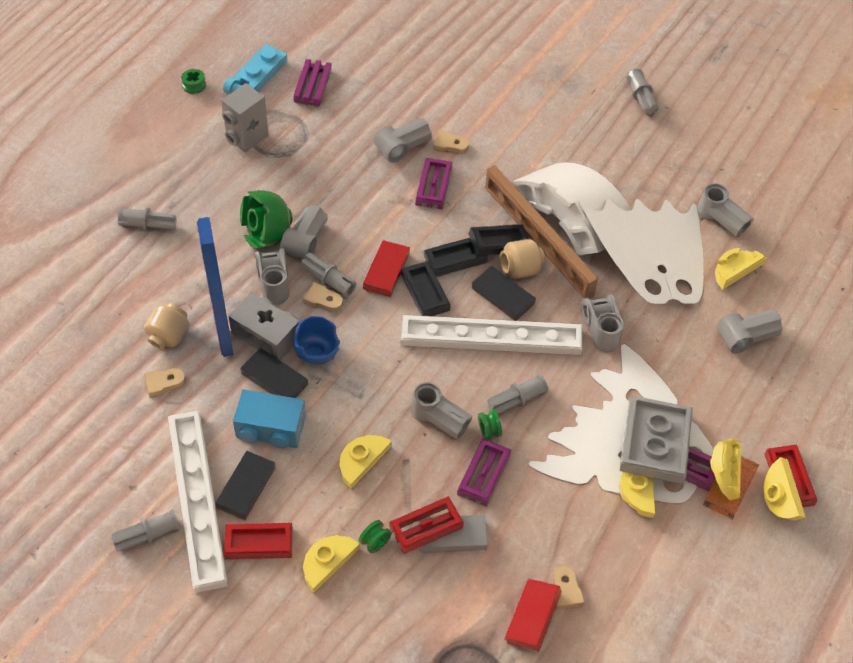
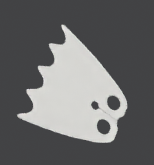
[579,198,704,304]

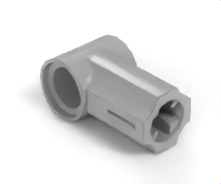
[373,118,432,163]
[697,183,754,237]
[280,204,328,259]
[717,310,783,354]
[411,382,473,439]

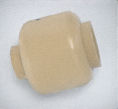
[499,239,545,279]
[144,303,190,350]

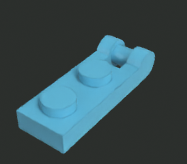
[223,44,288,94]

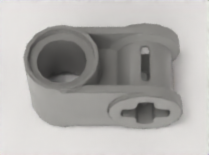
[255,248,289,304]
[581,294,624,352]

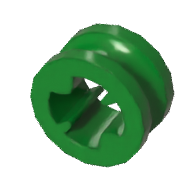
[181,69,206,94]
[478,409,502,440]
[359,520,392,554]

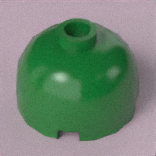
[240,190,293,249]

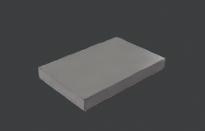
[619,395,693,484]

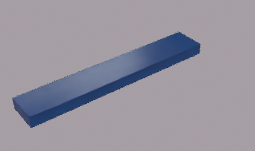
[197,217,234,357]

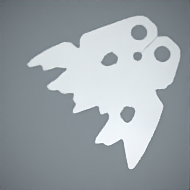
[529,344,714,503]

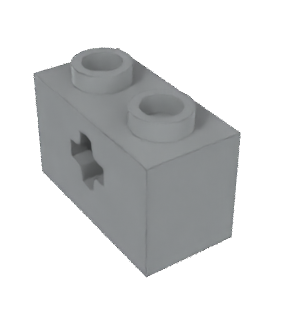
[221,83,269,152]
[228,292,299,360]

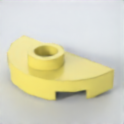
[715,248,767,290]
[339,435,392,490]
[710,438,741,500]
[763,457,806,521]
[619,472,655,518]
[303,535,360,594]

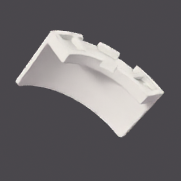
[513,162,631,255]

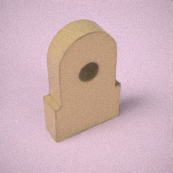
[433,130,469,154]
[303,282,343,312]
[144,368,186,397]
[553,565,584,609]

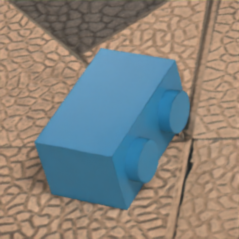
[233,389,306,448]

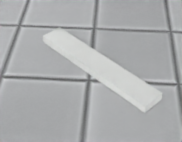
[401,315,583,355]
[168,410,228,593]

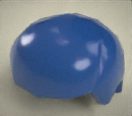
[293,316,340,365]

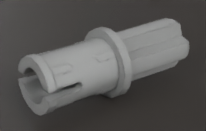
[626,68,658,115]
[118,207,177,231]
[301,253,357,298]
[487,374,548,414]
[111,510,180,551]

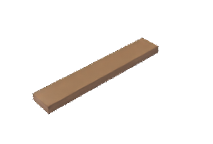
[485,165,598,299]

